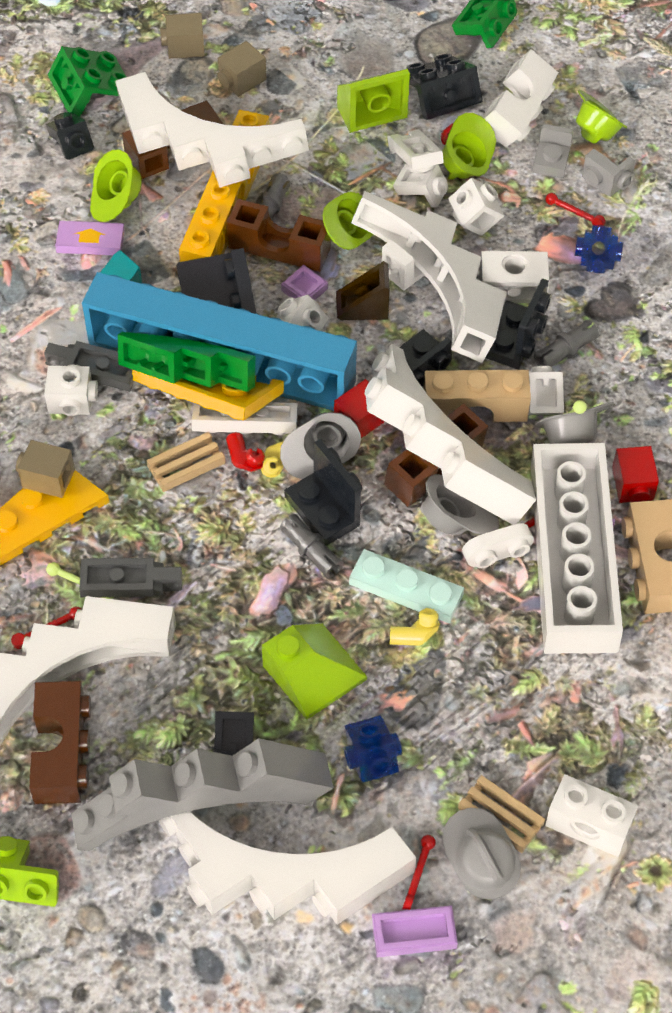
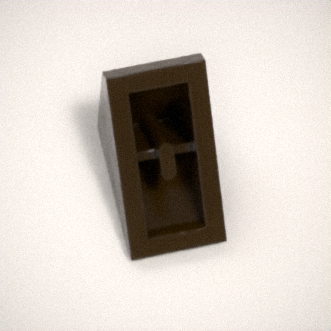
[336,261,390,321]

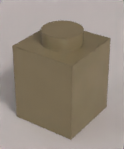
[160,13,205,59]
[217,41,267,97]
[16,440,75,498]

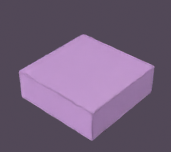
[281,265,328,300]

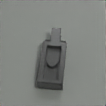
[44,341,134,392]
[79,558,183,597]

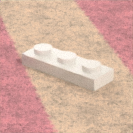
[192,402,298,435]

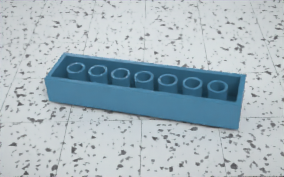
[82,272,357,411]

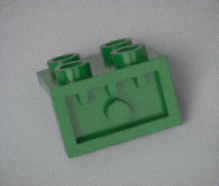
[47,46,127,117]

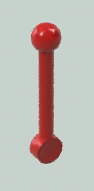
[545,192,606,229]
[11,606,82,649]
[402,835,436,910]

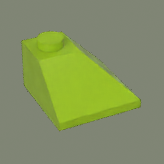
[337,69,410,133]
[262,623,367,720]

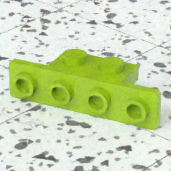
[0,836,59,907]

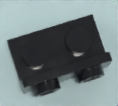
[399,329,452,386]

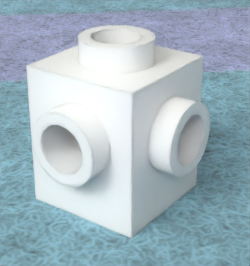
[448,178,504,236]
[276,295,329,332]
[44,365,98,416]

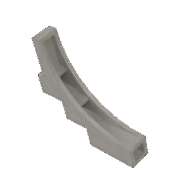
[71,738,334,851]

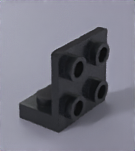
[406,54,483,120]
[176,248,257,314]
[485,278,552,370]
[284,439,362,546]

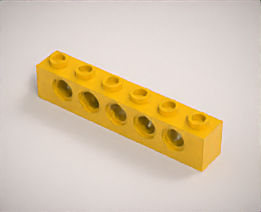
[179,109,270,262]

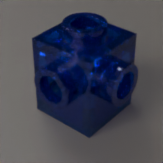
[575,225,623,274]
[343,715,402,783]

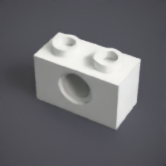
[479,250,549,303]
[545,774,639,857]

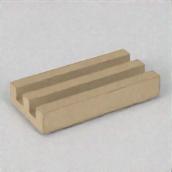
[146,432,225,492]
[458,775,545,853]

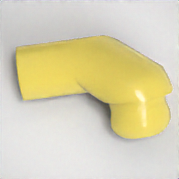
[261,441,283,478]
[390,608,440,646]

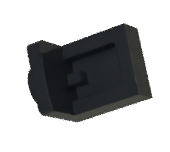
[45,112,94,160]
[213,711,254,756]

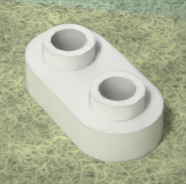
[462,523,534,568]

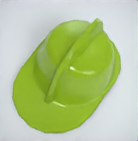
[576,90,627,144]
[442,113,496,180]
[90,149,142,222]
[322,192,373,250]

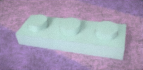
[349,549,464,624]

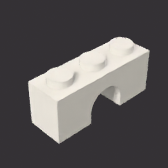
[482,49,559,148]

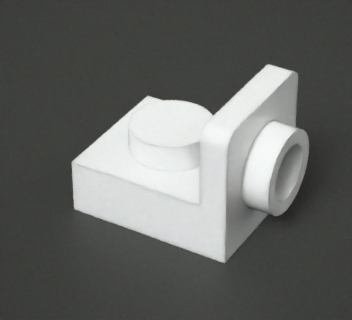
[393,164,448,207]
[382,240,425,291]
[528,366,564,415]

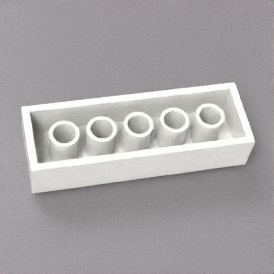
[531,443,623,654]

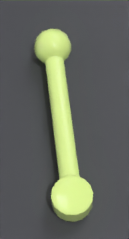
[568,400,587,414]
[46,562,114,599]

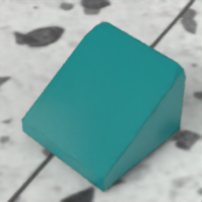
[100,250,142,283]

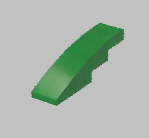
[117,332,256,392]

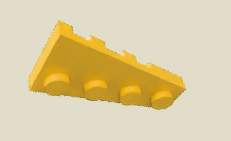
[132,370,284,420]
[0,470,110,566]

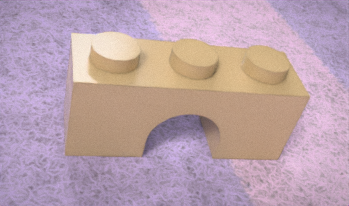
[423,370,531,422]
[621,499,672,614]

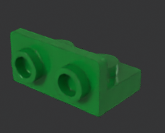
[452,0,517,48]

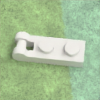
[388,129,444,172]

